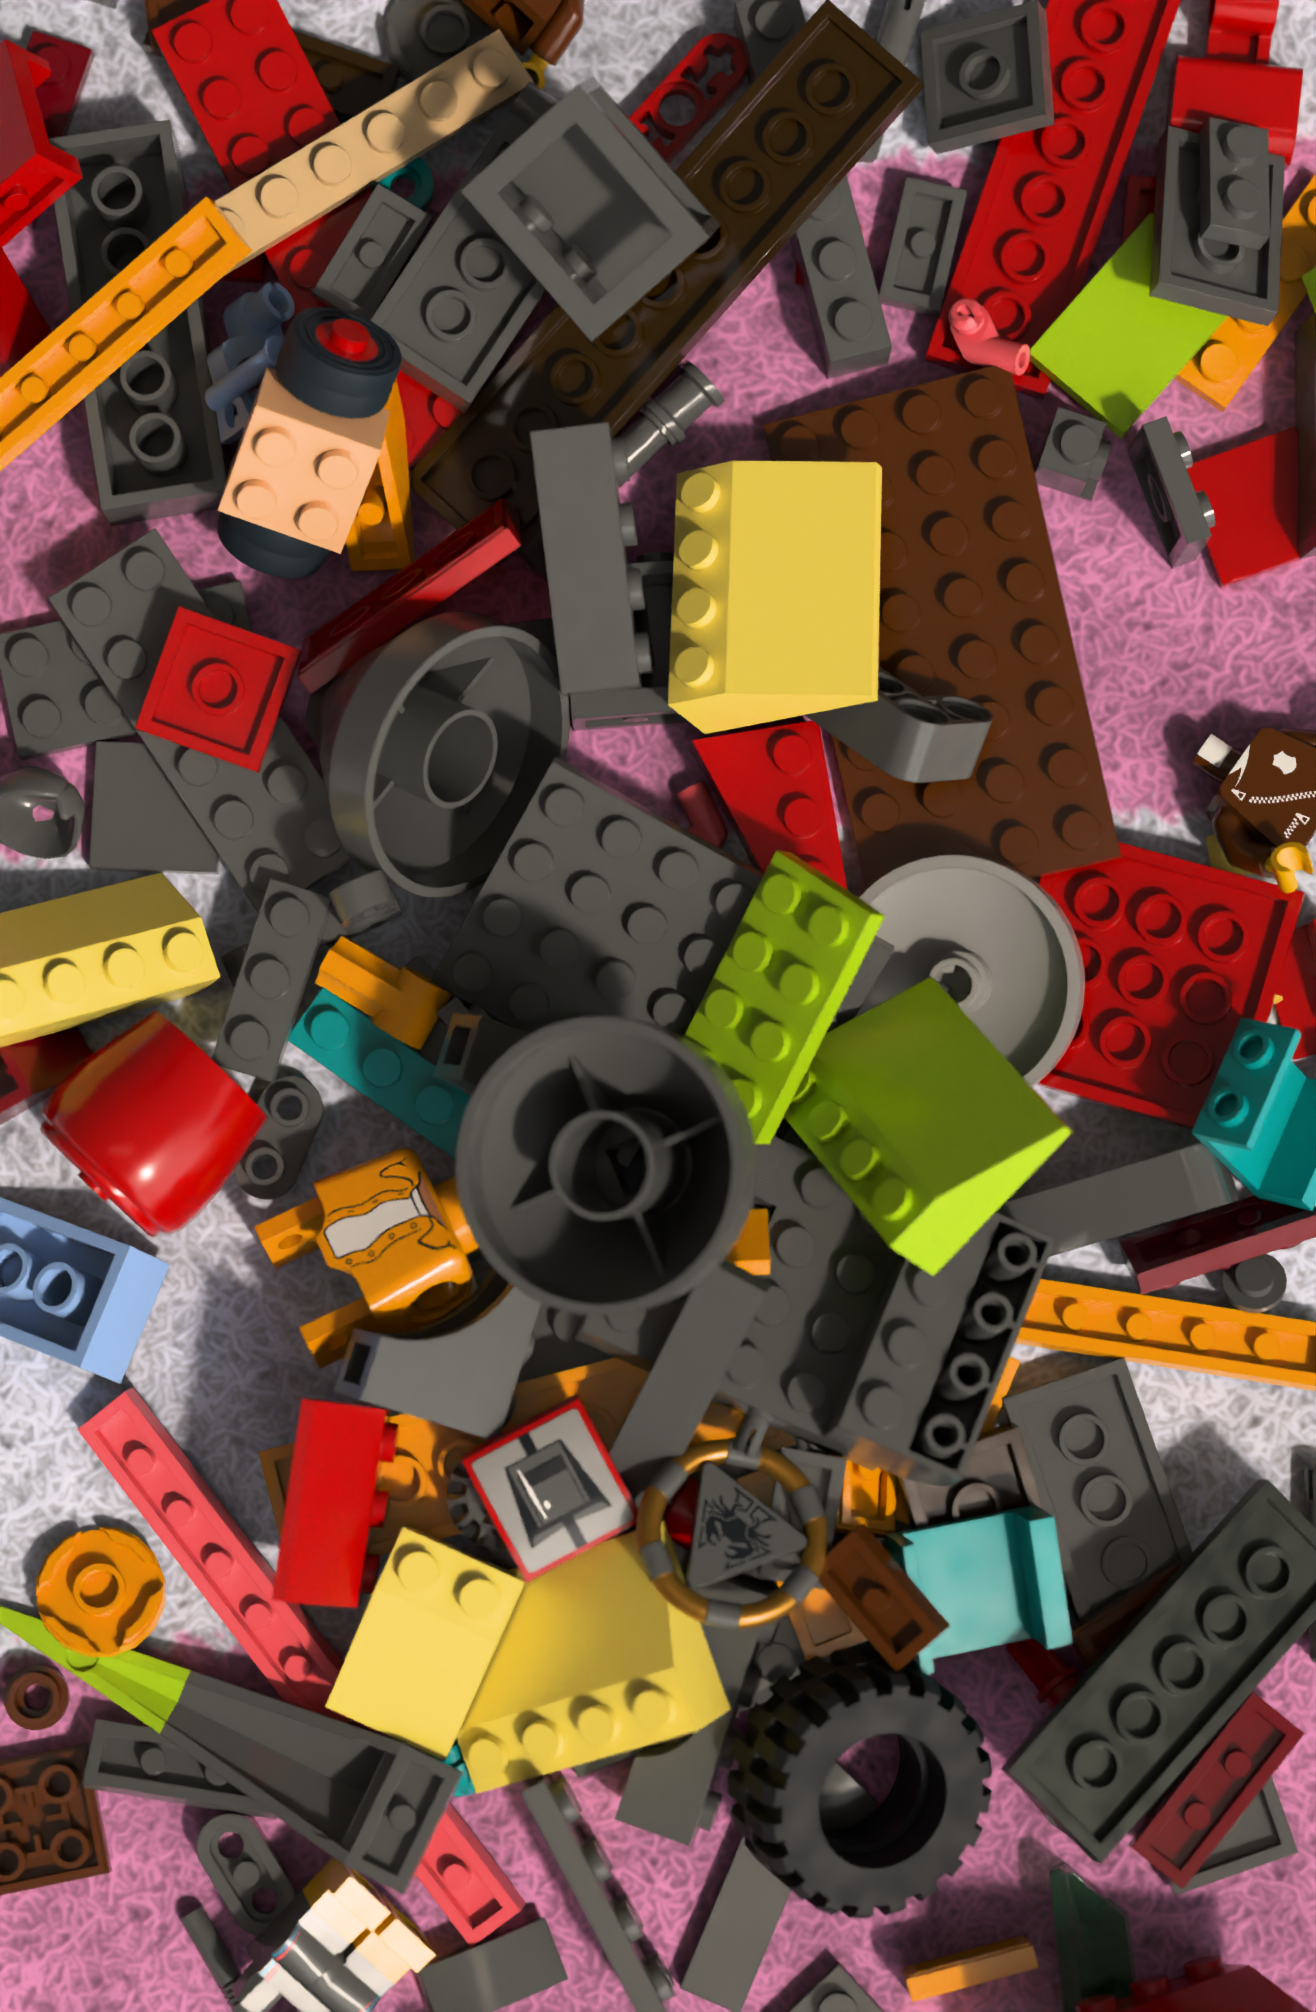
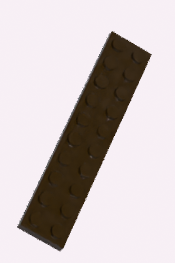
[409,0,924,567]

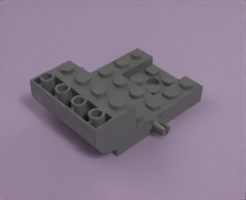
[574,1136,1056,1487]

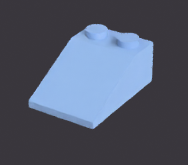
[0,1197,170,1384]

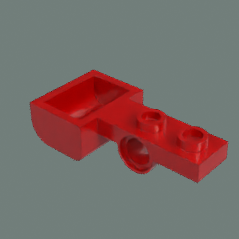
[1165,0,1303,171]

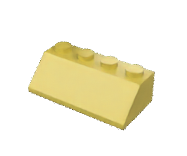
[0,872,221,1047]

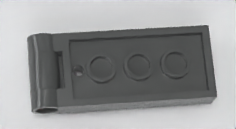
[370,81,559,414]

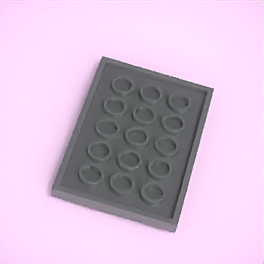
[431,757,894,1140]

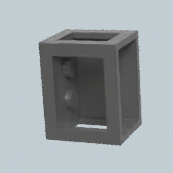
[461,77,721,342]

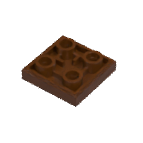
[0,1742,112,1895]

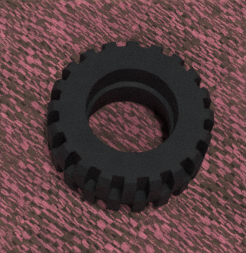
[728,1648,992,1918]

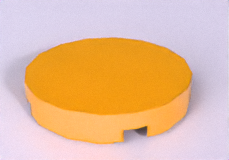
[36,1527,166,1657]

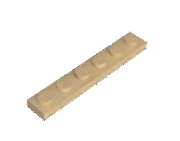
[214,29,533,277]

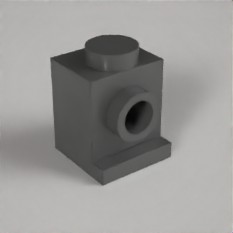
[1035,407,1111,501]

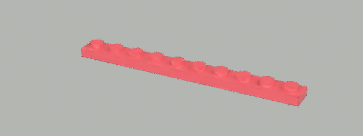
[77,1387,526,1947]

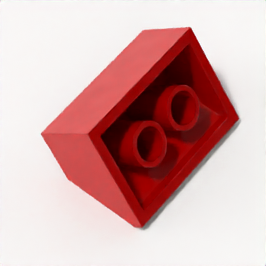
[272,1398,399,1608]

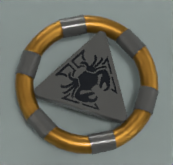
[637,1438,828,1630]

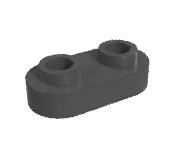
[234,1076,324,1200]
[197,1811,298,1936]

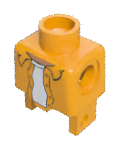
[254,1147,481,1369]

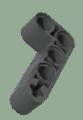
[805,666,994,783]
[996,1143,1240,1257]

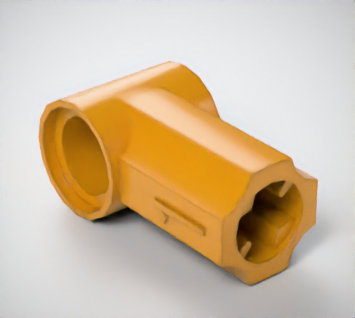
[315,936,452,1050]

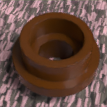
[4,1664,70,1730]

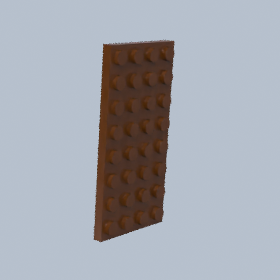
[763,365,1122,890]

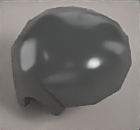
[0,766,85,859]

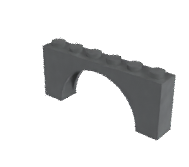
[334,1013,541,1439]

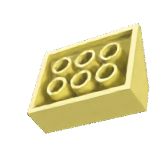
[668,460,882,734]
[456,1521,731,1794]

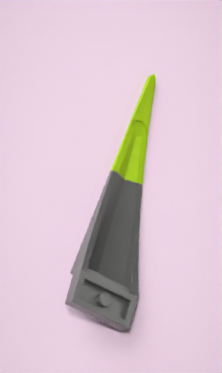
[0,1606,464,1894]

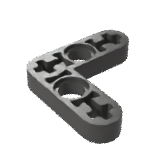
[221,870,403,988]

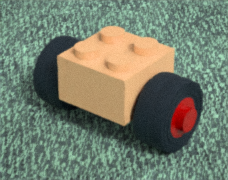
[217,307,402,578]

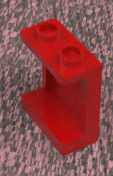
[0,39,83,249]

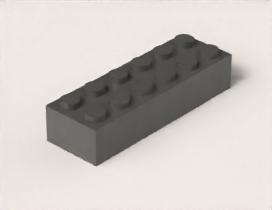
[48,120,230,526]

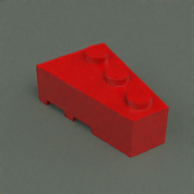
[691,721,848,890]

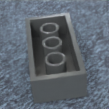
[530,422,653,697]

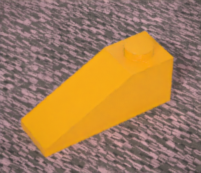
[345,378,415,571]

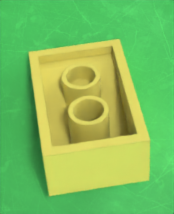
[325,1525,526,1761]

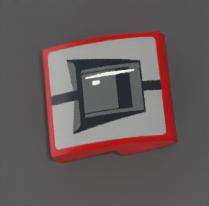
[460,1394,639,1582]

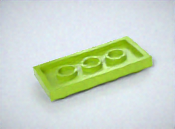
[684,850,885,1145]

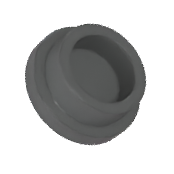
[1222,1254,1287,1313]

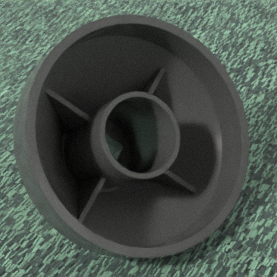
[306,611,570,898]
[455,1016,756,1316]

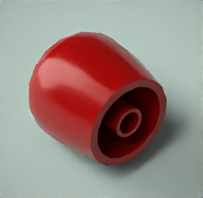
[40,1010,268,1237]

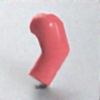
[948,298,1030,376]
[676,782,728,849]

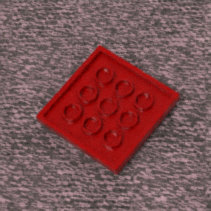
[1036,842,1304,1130]

